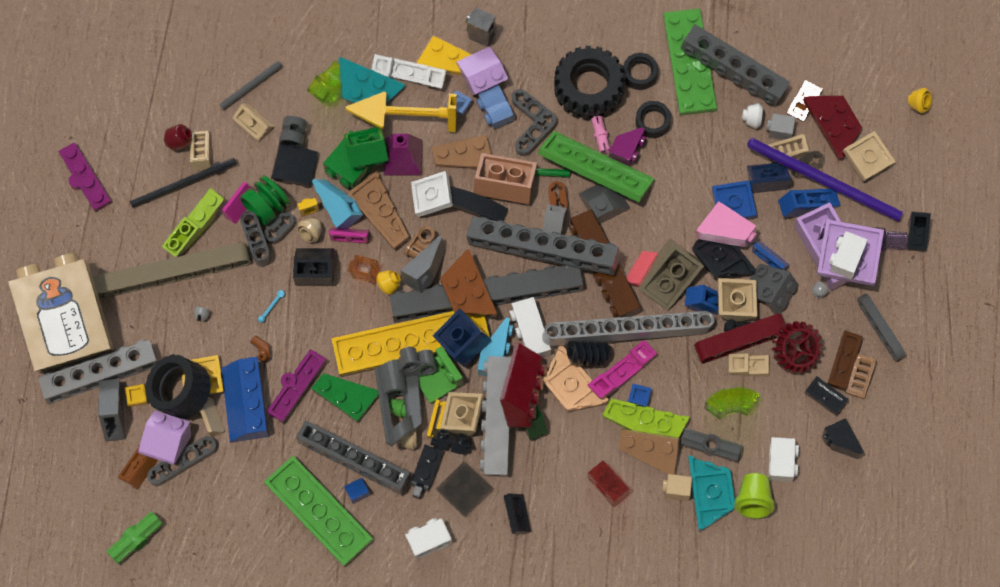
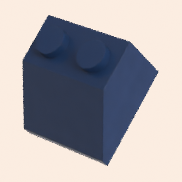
[433,308,491,367]

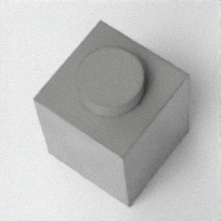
[766,113,795,140]
[542,204,567,234]

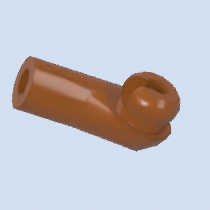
[250,335,271,362]

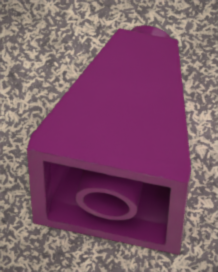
[384,134,422,176]

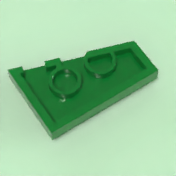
[311,373,379,423]

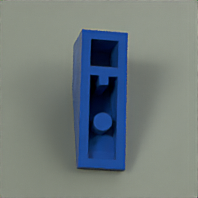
[778,189,841,217]

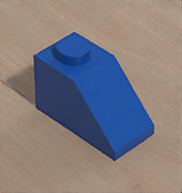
[684,285,718,315]

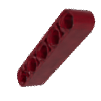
[694,314,786,364]

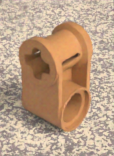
[404,226,436,258]

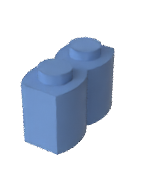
[476,85,514,129]

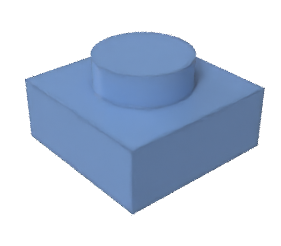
[446,90,472,116]

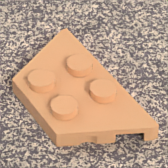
[543,345,609,412]

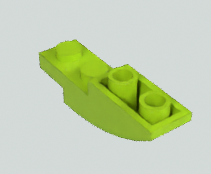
[161,188,226,257]

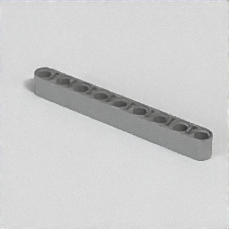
[542,311,714,346]

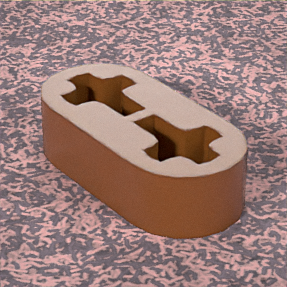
[548,181,568,213]

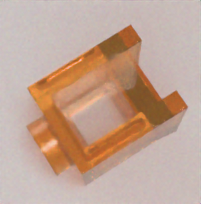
[348,255,380,285]

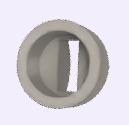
[812,281,829,298]
[194,307,210,321]

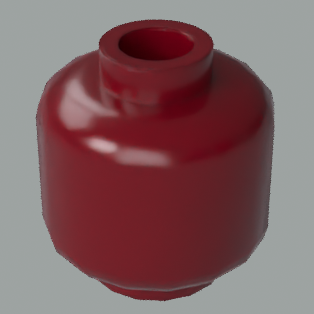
[164,124,192,151]

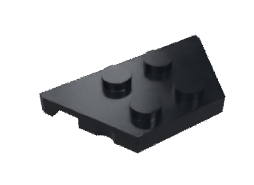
[692,239,756,279]

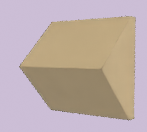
[717,278,757,322]
[440,392,484,437]

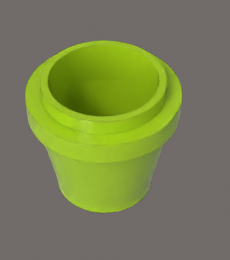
[734,473,775,519]

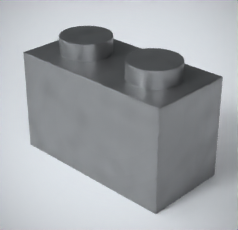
[466,7,496,47]

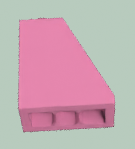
[696,201,757,247]

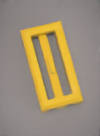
[427,399,446,439]

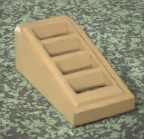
[190,131,211,170]
[768,134,811,163]

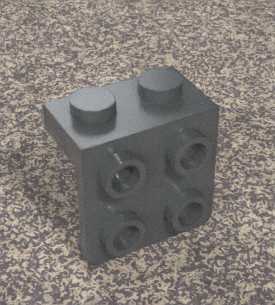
[749,264,799,314]

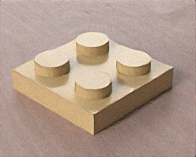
[843,131,896,182]

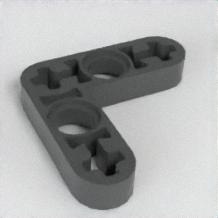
[512,89,557,156]

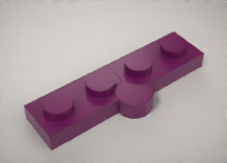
[58,142,111,213]
[266,349,327,423]

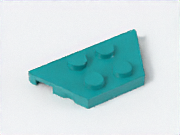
[338,57,405,104]
[688,456,735,531]

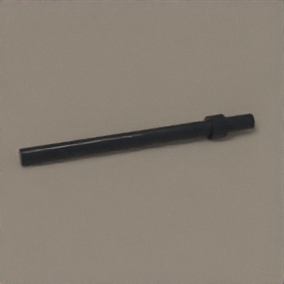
[130,157,237,208]

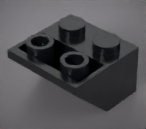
[293,248,335,285]

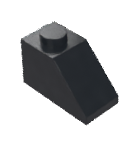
[822,418,864,459]

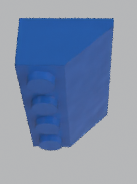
[221,357,269,443]

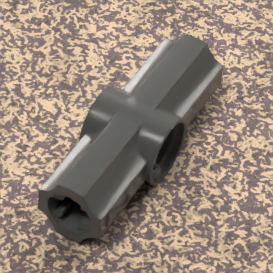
[680,428,742,462]

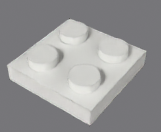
[411,171,453,217]

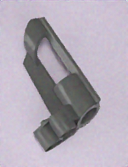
[375,347,436,447]

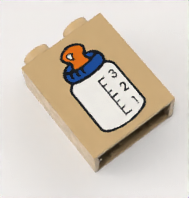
[8,253,115,373]

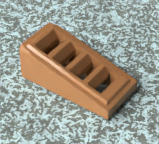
[845,354,876,399]

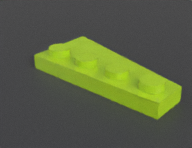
[602,398,690,438]

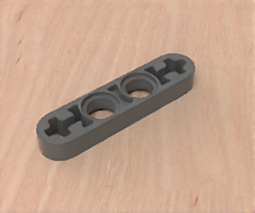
[857,294,905,361]
[147,436,217,486]

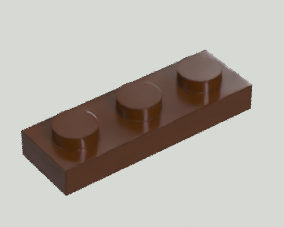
[827,330,863,391]

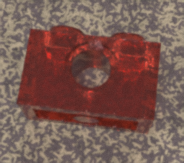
[588,460,629,507]

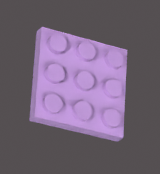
[817,219,884,286]

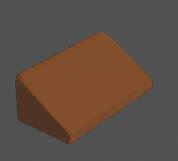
[118,445,158,489]

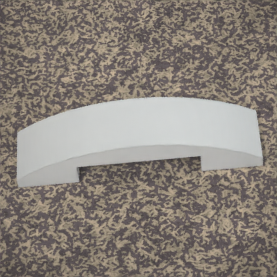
[371,54,446,88]

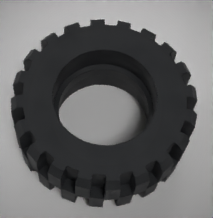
[554,45,625,120]

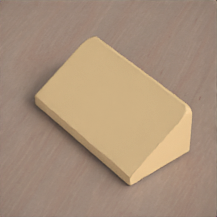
[232,104,274,141]
[200,397,225,437]

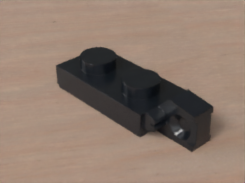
[411,444,443,500]

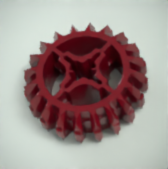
[772,321,824,374]

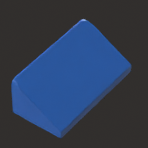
[752,242,790,270]

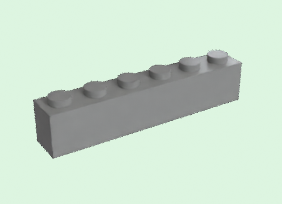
[480,356,511,476]

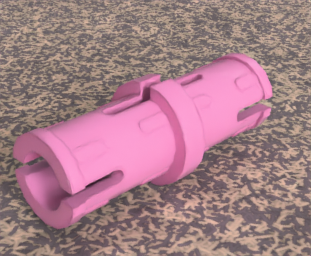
[591,116,611,154]

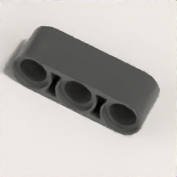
[240,211,271,267]

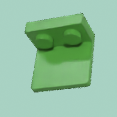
[418,346,463,404]

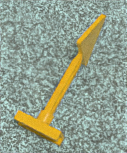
[346,92,457,132]

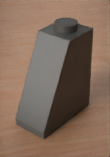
[98,379,125,441]

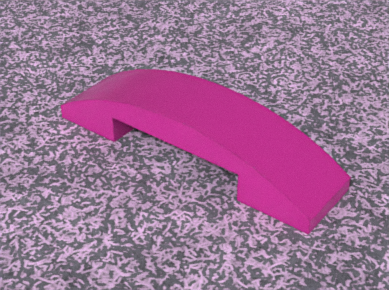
[587,340,657,400]

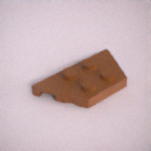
[440,249,497,317]

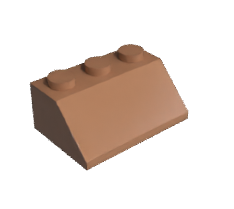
[473,153,537,204]

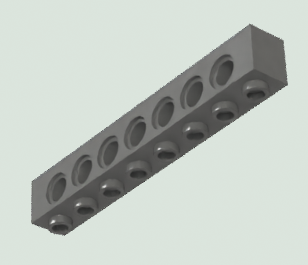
[466,217,621,275]

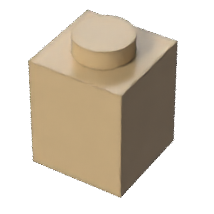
[662,474,692,501]

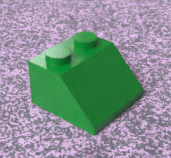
[344,127,388,169]

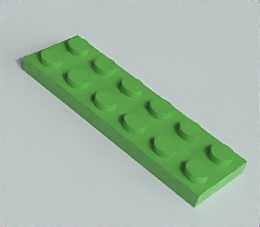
[663,8,717,116]
[538,131,654,202]
[264,456,373,567]

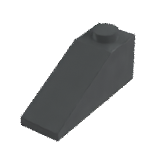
[400,236,445,293]

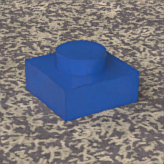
[628,384,651,407]

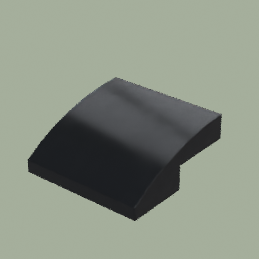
[271,144,318,188]

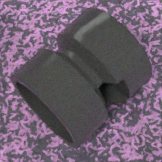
[279,116,307,147]

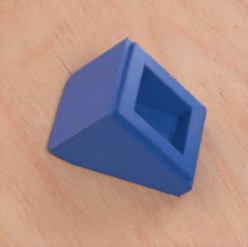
[344,478,370,504]

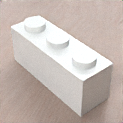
[509,297,551,358]

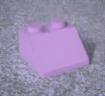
[456,47,508,96]
[138,410,191,465]

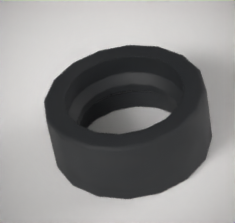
[623,52,658,90]
[635,101,671,138]

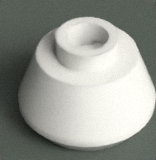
[742,103,763,129]

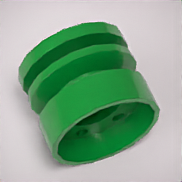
[239,175,290,226]

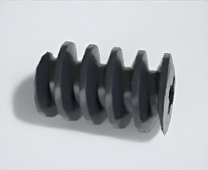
[567,341,610,367]

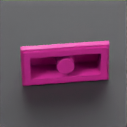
[222,182,253,224]
[329,227,369,244]

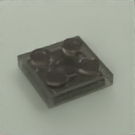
[436,462,492,517]

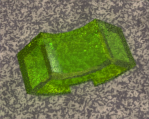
[307,61,341,104]
[704,387,760,419]

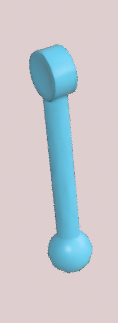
[258,290,285,323]

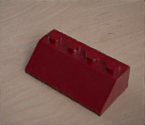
[500,343,547,427]

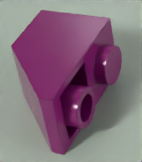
[609,127,646,167]

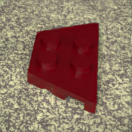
[802,96,862,161]

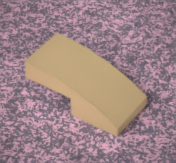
[729,353,770,376]

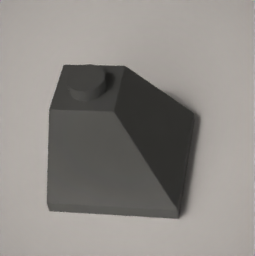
[579,184,630,224]

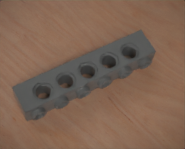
[680,24,790,106]
[296,420,411,496]

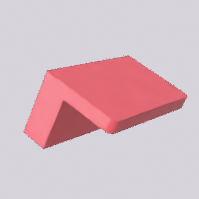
[626,251,658,294]

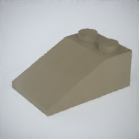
[638,238,704,310]

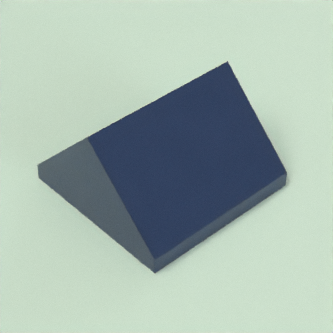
[747,163,791,193]

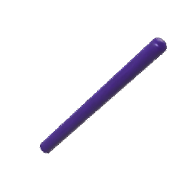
[747,138,903,222]

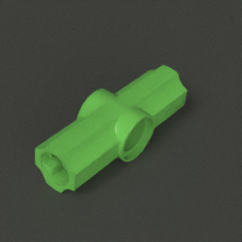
[106,511,163,565]

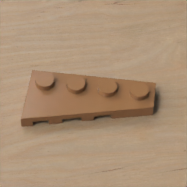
[347,171,409,250]

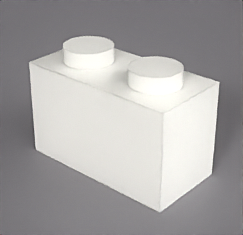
[828,231,868,280]
[769,437,799,482]
[405,518,452,560]

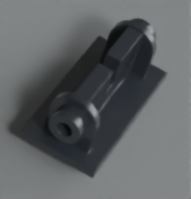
[430,428,472,455]

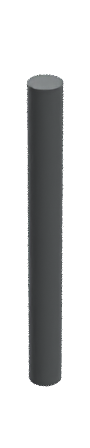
[219,61,282,110]

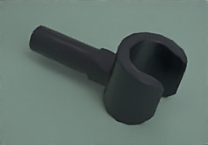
[724,319,751,332]

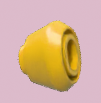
[908,88,932,113]
[376,270,401,295]

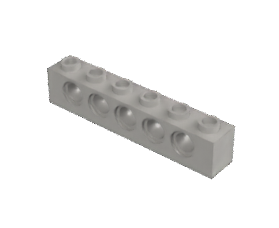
[38,340,158,405]

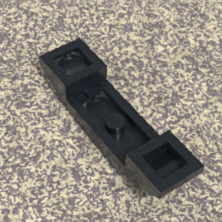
[448,186,508,221]

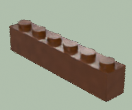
[569,209,640,318]

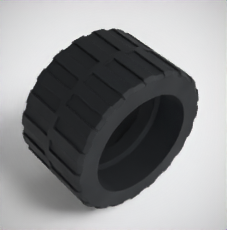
[145,354,211,419]

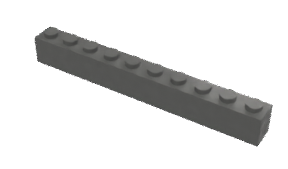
[390,265,583,323]

